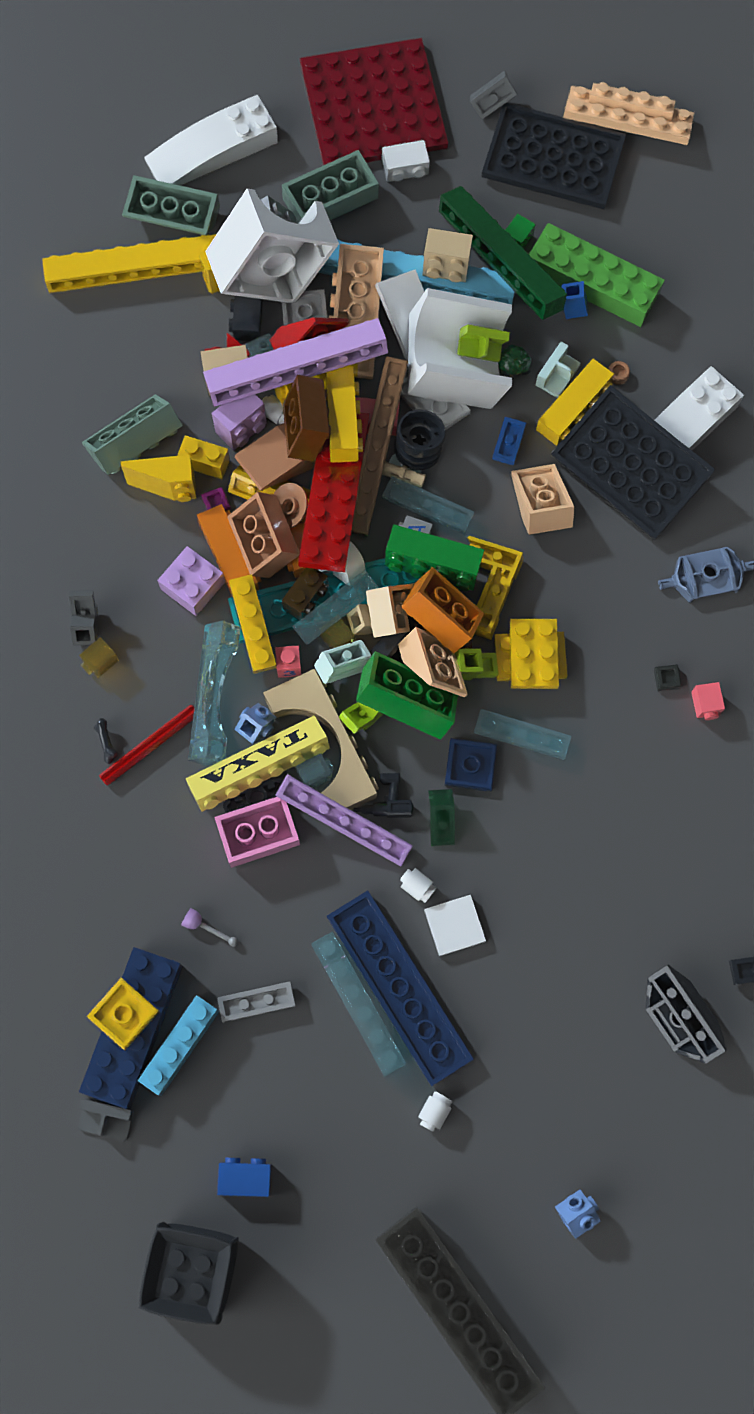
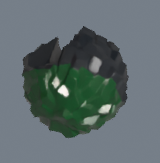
[498,345,532,380]

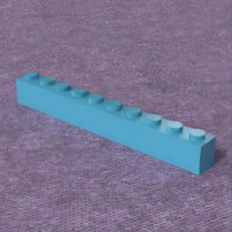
[318,239,515,304]

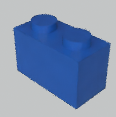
[217,1158,272,1197]

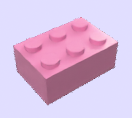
[214,797,300,868]

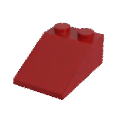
[270,317,349,350]

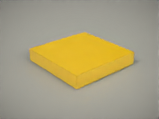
[87,978,159,1050]

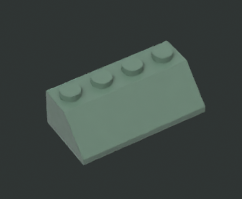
[122,175,220,236]
[81,394,183,475]

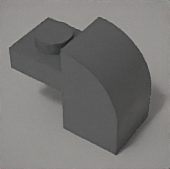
[69,590,98,645]

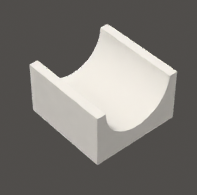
[206,189,339,303]
[408,288,512,409]

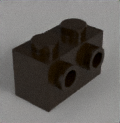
[282,568,329,622]

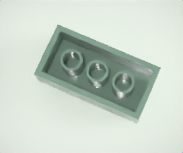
[282,150,379,224]

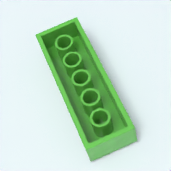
[529,223,665,327]

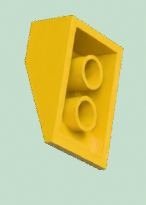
[121,455,196,502]

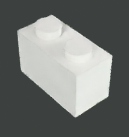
[382,140,429,182]

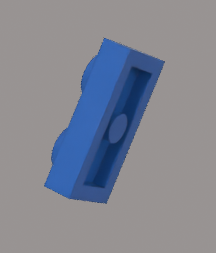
[492,417,526,466]

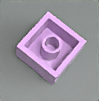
[212,394,267,451]
[157,546,225,616]

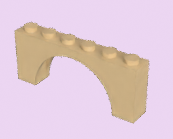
[263,669,379,810]

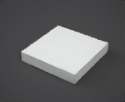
[424,895,486,957]

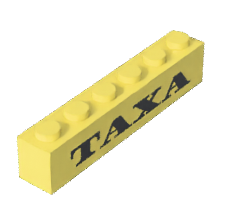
[185,716,330,812]

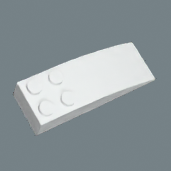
[145,94,278,185]
[655,366,744,450]

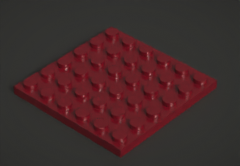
[300,38,448,166]

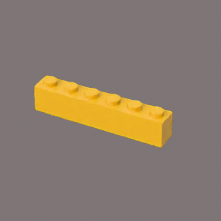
[326,363,363,462]

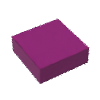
[201,487,231,511]

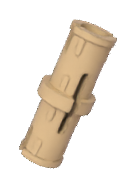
[382,461,426,489]

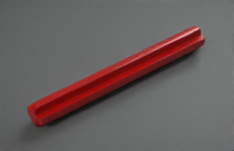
[99,705,199,785]

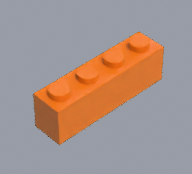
[197,504,261,597]

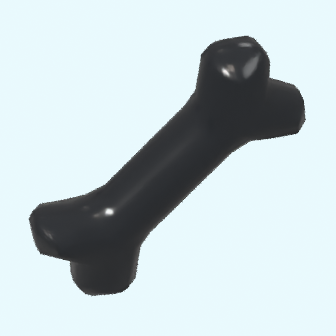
[94,718,117,764]

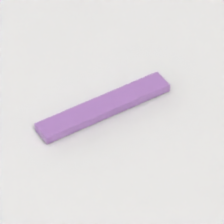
[275,774,413,866]

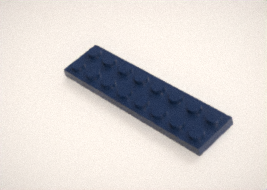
[326,890,473,1087]

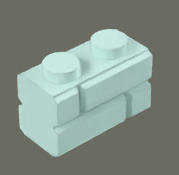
[314,640,371,684]

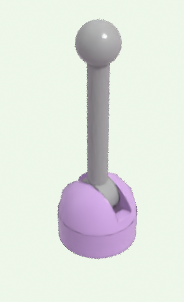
[181,908,238,947]

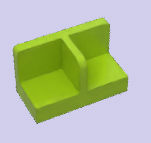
[457,324,510,362]

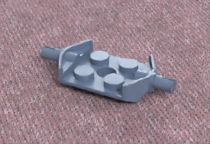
[658,547,754,603]

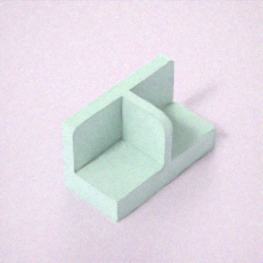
[536,342,580,398]

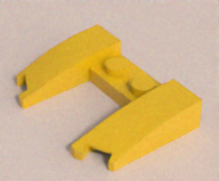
[467,536,524,640]

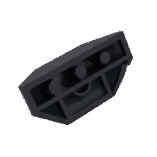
[646,965,727,1064]

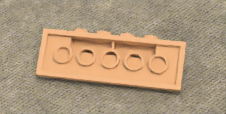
[563,82,694,145]
[329,244,384,379]

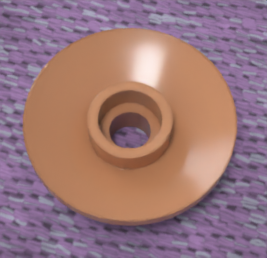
[273,483,308,528]

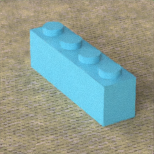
[138,995,219,1096]

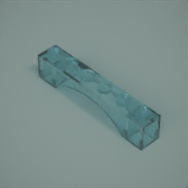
[188,620,241,766]
[311,931,406,1077]

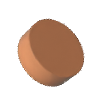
[608,361,630,385]

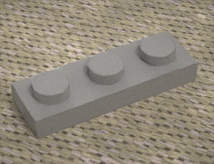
[217,981,296,1023]

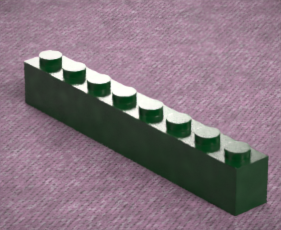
[438,186,567,320]

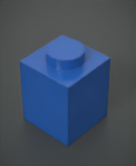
[562,281,588,319]

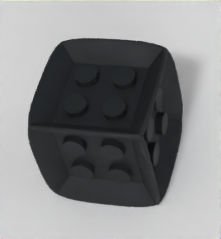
[138,1222,239,1325]

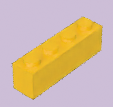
[536,359,614,446]
[229,574,276,674]

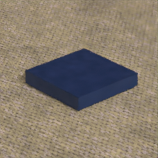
[444,738,497,792]

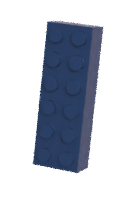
[79,947,183,1110]

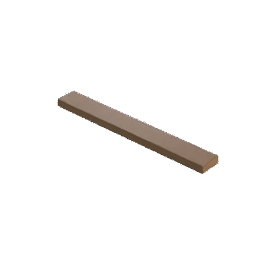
[352,356,408,536]

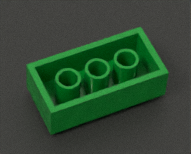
[385,524,484,591]
[356,651,458,740]

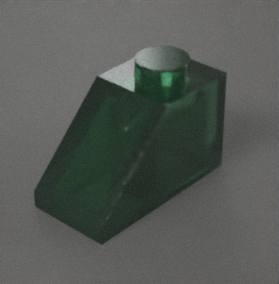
[428,789,455,846]

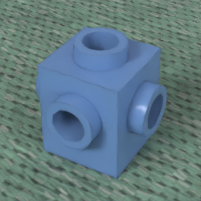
[234,703,276,744]
[555,1190,601,1239]

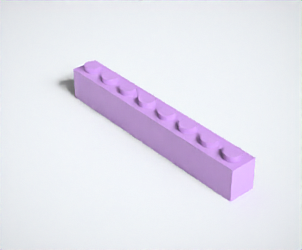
[203,318,388,407]

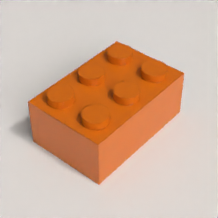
[401,567,485,654]

